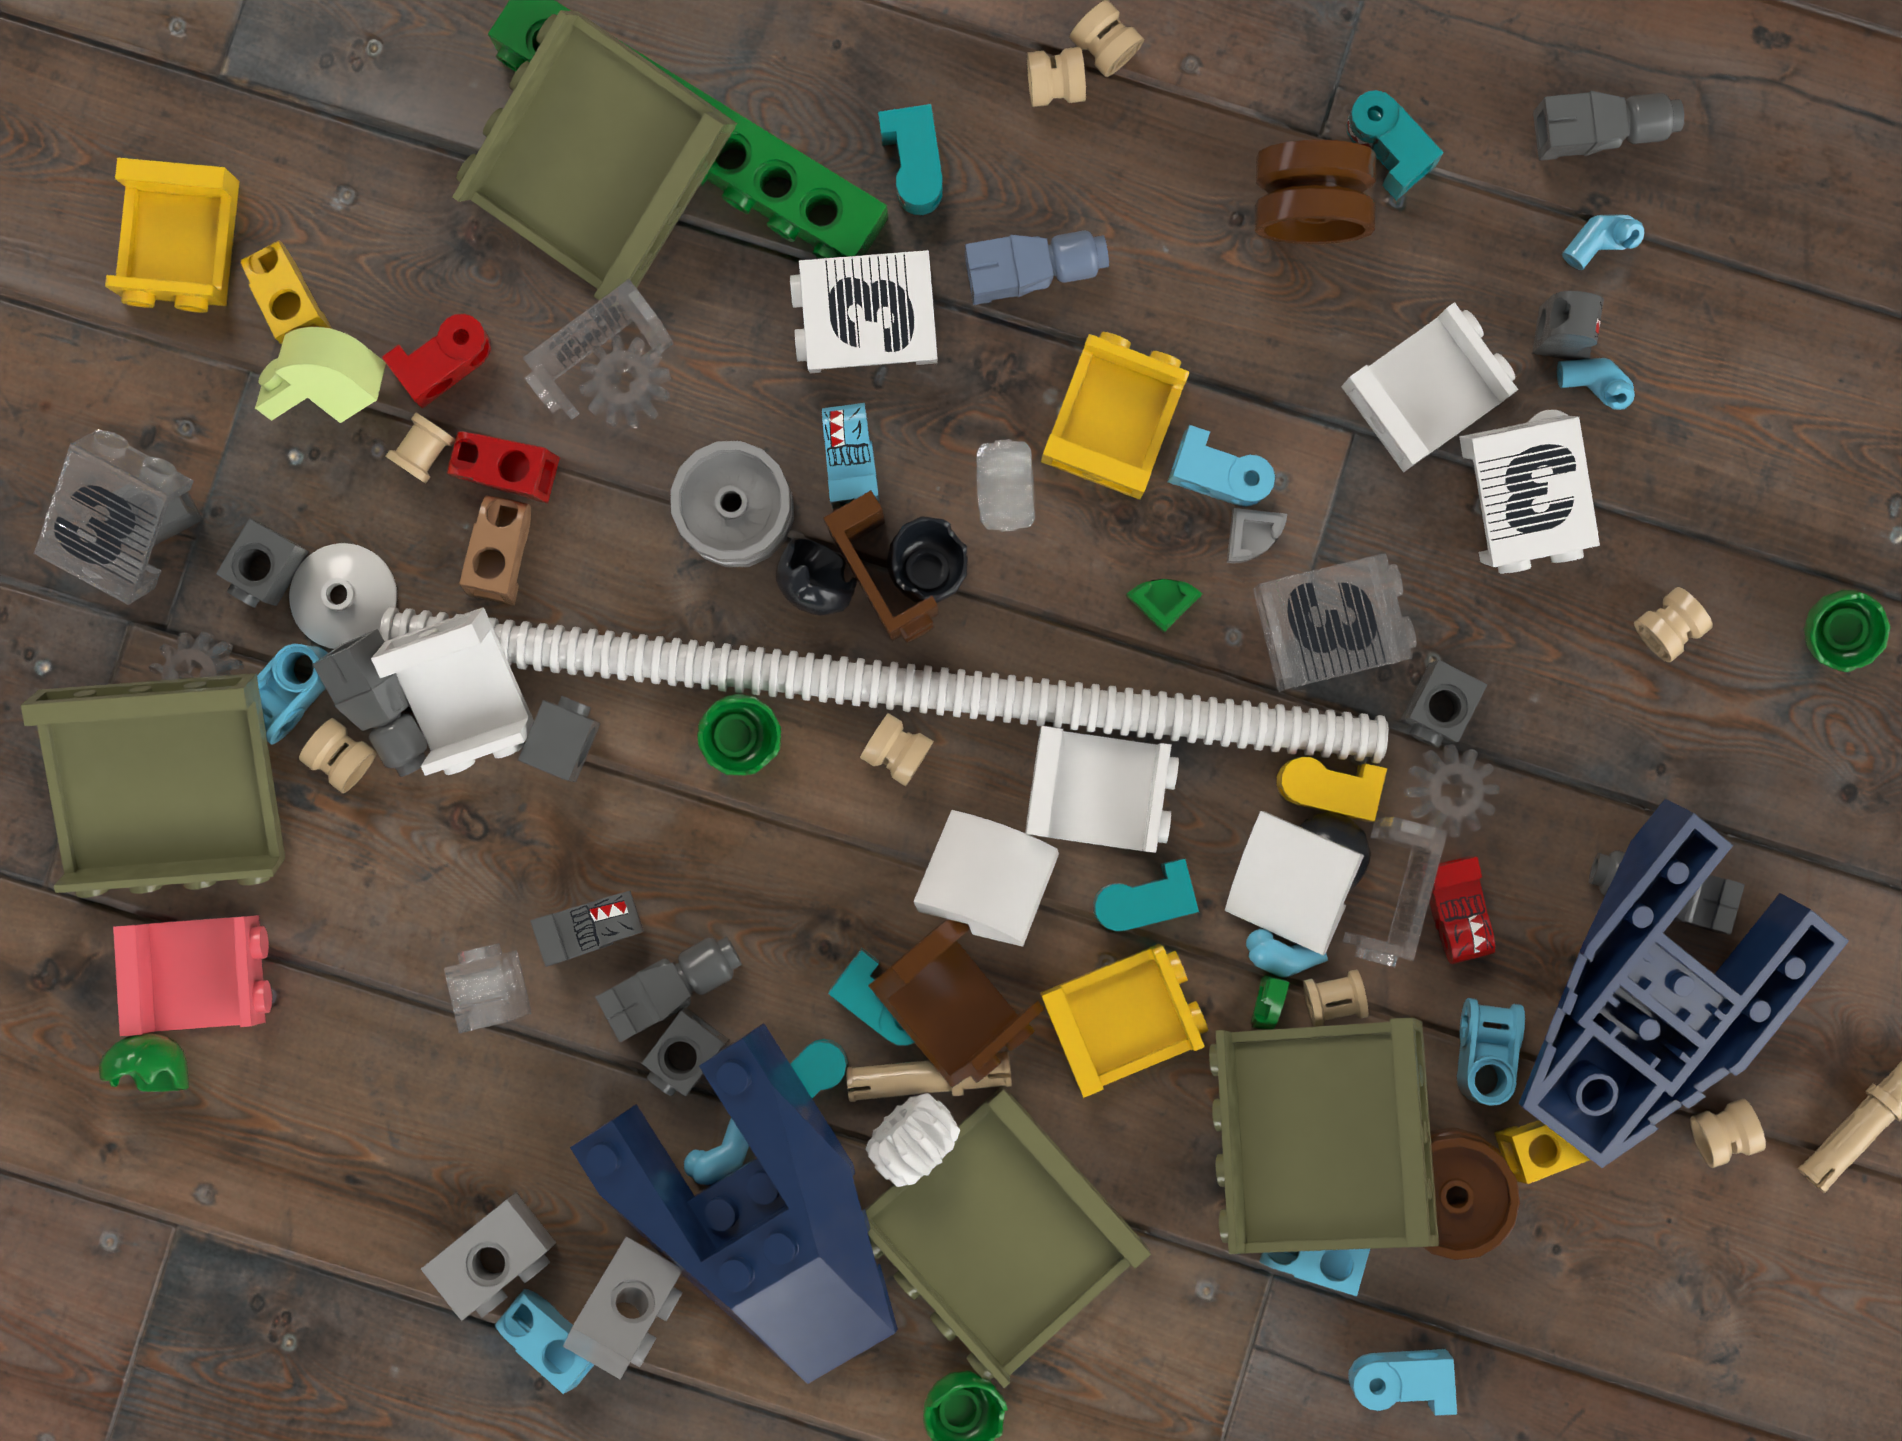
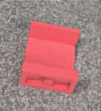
[113,915,272,1036]

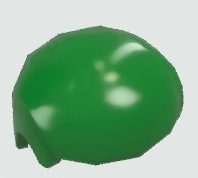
[1803,590,1891,672]
[697,694,781,775]
[99,1033,189,1092]
[923,1370,1008,1441]

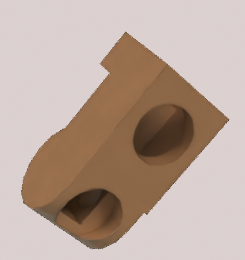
[459,495,531,606]

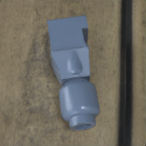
[964,230,1109,305]

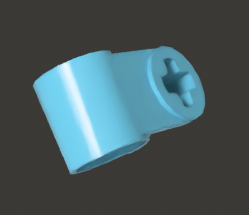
[257,644,328,745]
[1457,998,1525,1106]

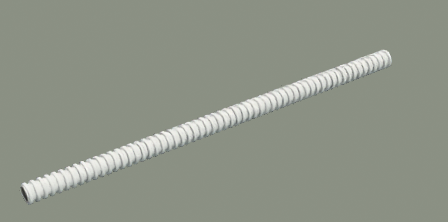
[380,607,1389,763]

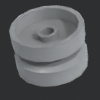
[670,441,794,567]

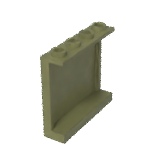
[452,10,738,308]
[21,673,285,898]
[1209,1017,1439,1254]
[865,1086,1151,1388]

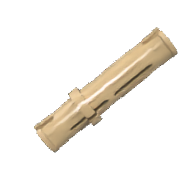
[846,1051,1012,1102]
[1797,1061,1902,1193]

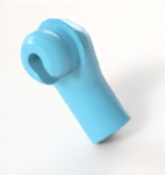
[1562,214,1644,270]
[1557,358,1635,410]

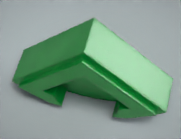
[1126,579,1203,633]
[1250,975,1290,1030]

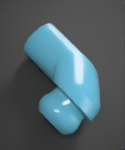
[1246,929,1328,977]
[684,1118,749,1185]

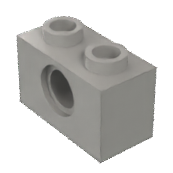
[421,1192,556,1321]
[563,1237,683,1379]

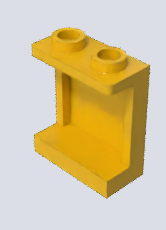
[105,158,239,313]
[1041,332,1190,500]
[1040,944,1209,1098]

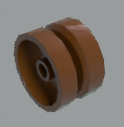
[1255,139,1376,244]
[1423,1128,1520,1260]

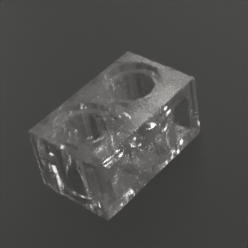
[444,943,532,1033]

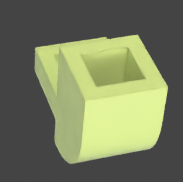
[255,327,386,423]

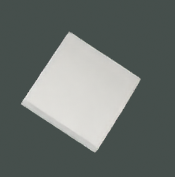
[914,810,1059,947]
[1225,811,1364,955]

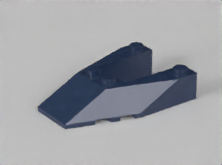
[1519,799,1849,1168]
[570,1023,898,1384]

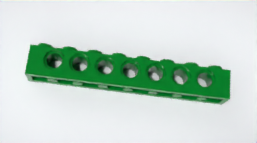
[488,0,888,259]

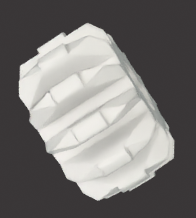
[866,1093,960,1187]

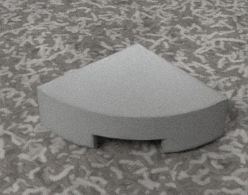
[1227,508,1287,563]

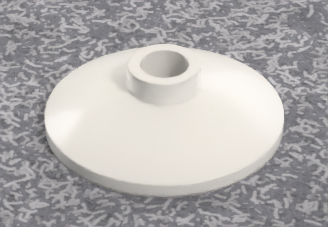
[289,543,397,649]

